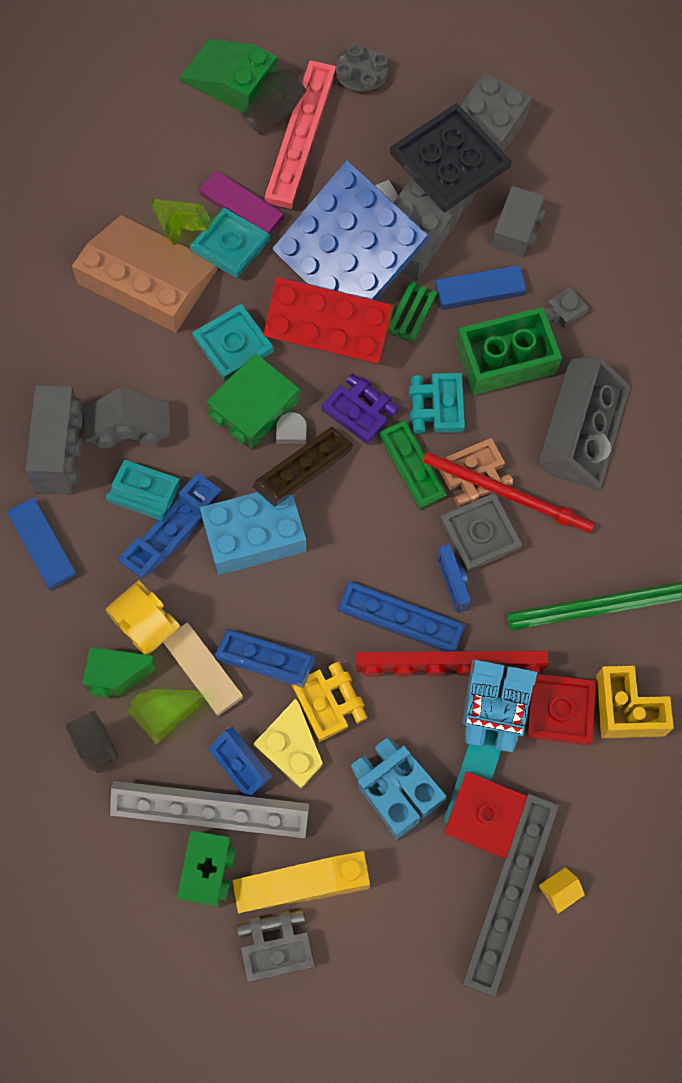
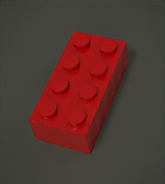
[263,277,395,364]

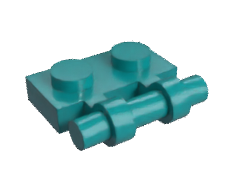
[409,373,465,434]

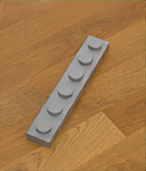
[110,781,309,838]

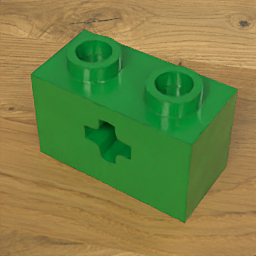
[177,831,236,908]

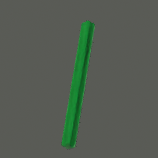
[507,582,682,630]

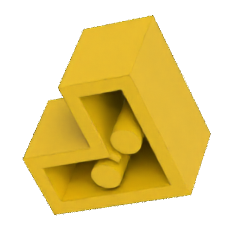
[596,666,674,738]

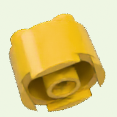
[105,581,180,655]

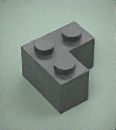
[84,387,170,449]

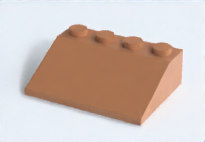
[72,215,218,333]

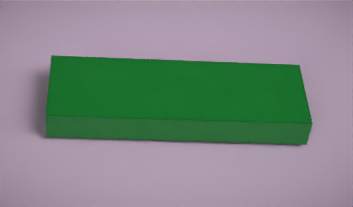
[378,420,447,511]

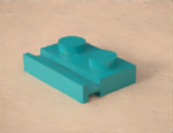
[106,460,181,521]

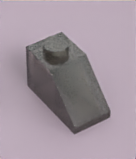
[242,70,307,135]

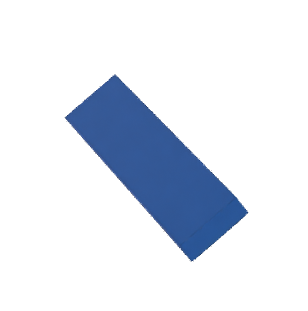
[338,581,466,652]

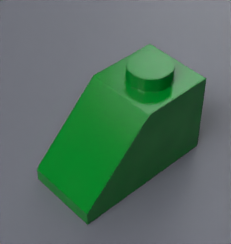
[83,647,156,699]

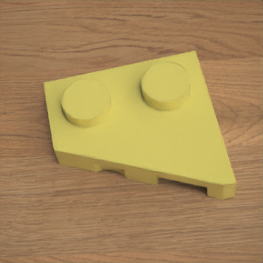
[253,699,323,789]

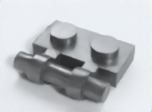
[237,909,314,983]

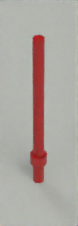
[422,451,594,534]

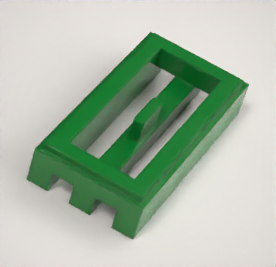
[388,281,437,344]

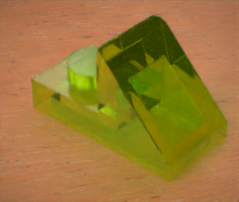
[151,199,212,246]

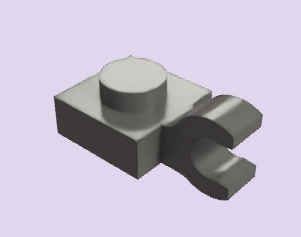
[544,287,589,328]

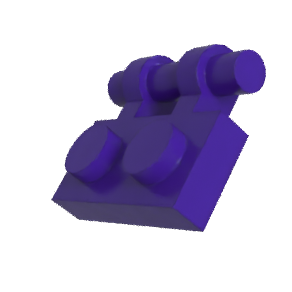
[322,373,399,445]

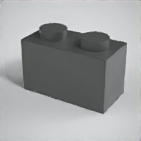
[491,186,546,258]

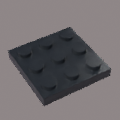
[390,103,512,213]

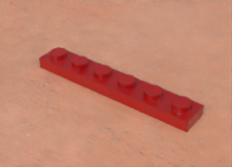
[356,651,548,677]

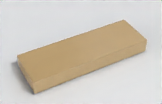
[163,622,243,717]

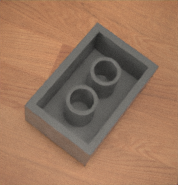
[25,385,84,495]

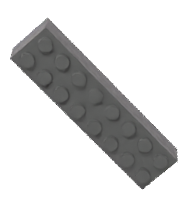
[394,72,532,281]

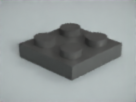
[439,493,522,573]

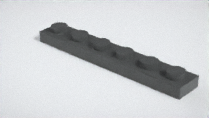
[462,794,559,998]

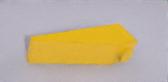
[233,851,370,914]

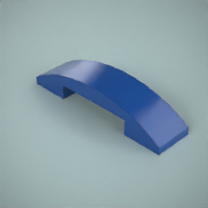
[117,473,222,580]

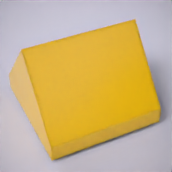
[538,867,585,914]

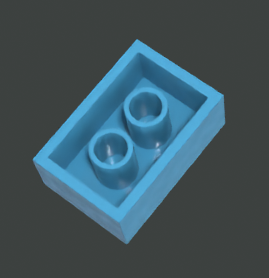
[200,492,306,576]

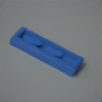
[435,265,526,310]
[7,498,77,590]
[215,629,315,688]

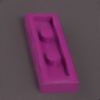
[199,170,284,235]

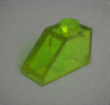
[127,689,204,745]

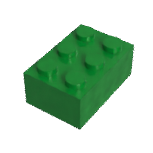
[455,307,562,395]

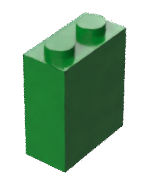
[206,353,300,450]

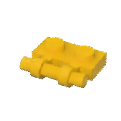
[291,662,368,742]

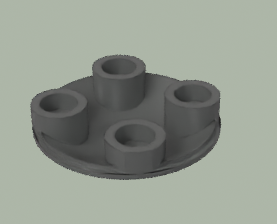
[335,44,389,91]

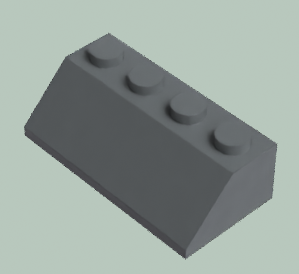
[538,356,631,490]

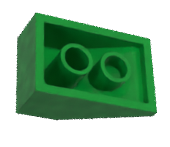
[179,39,278,116]

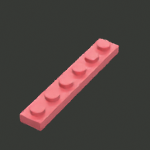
[265,60,336,209]

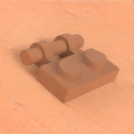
[439,438,514,508]

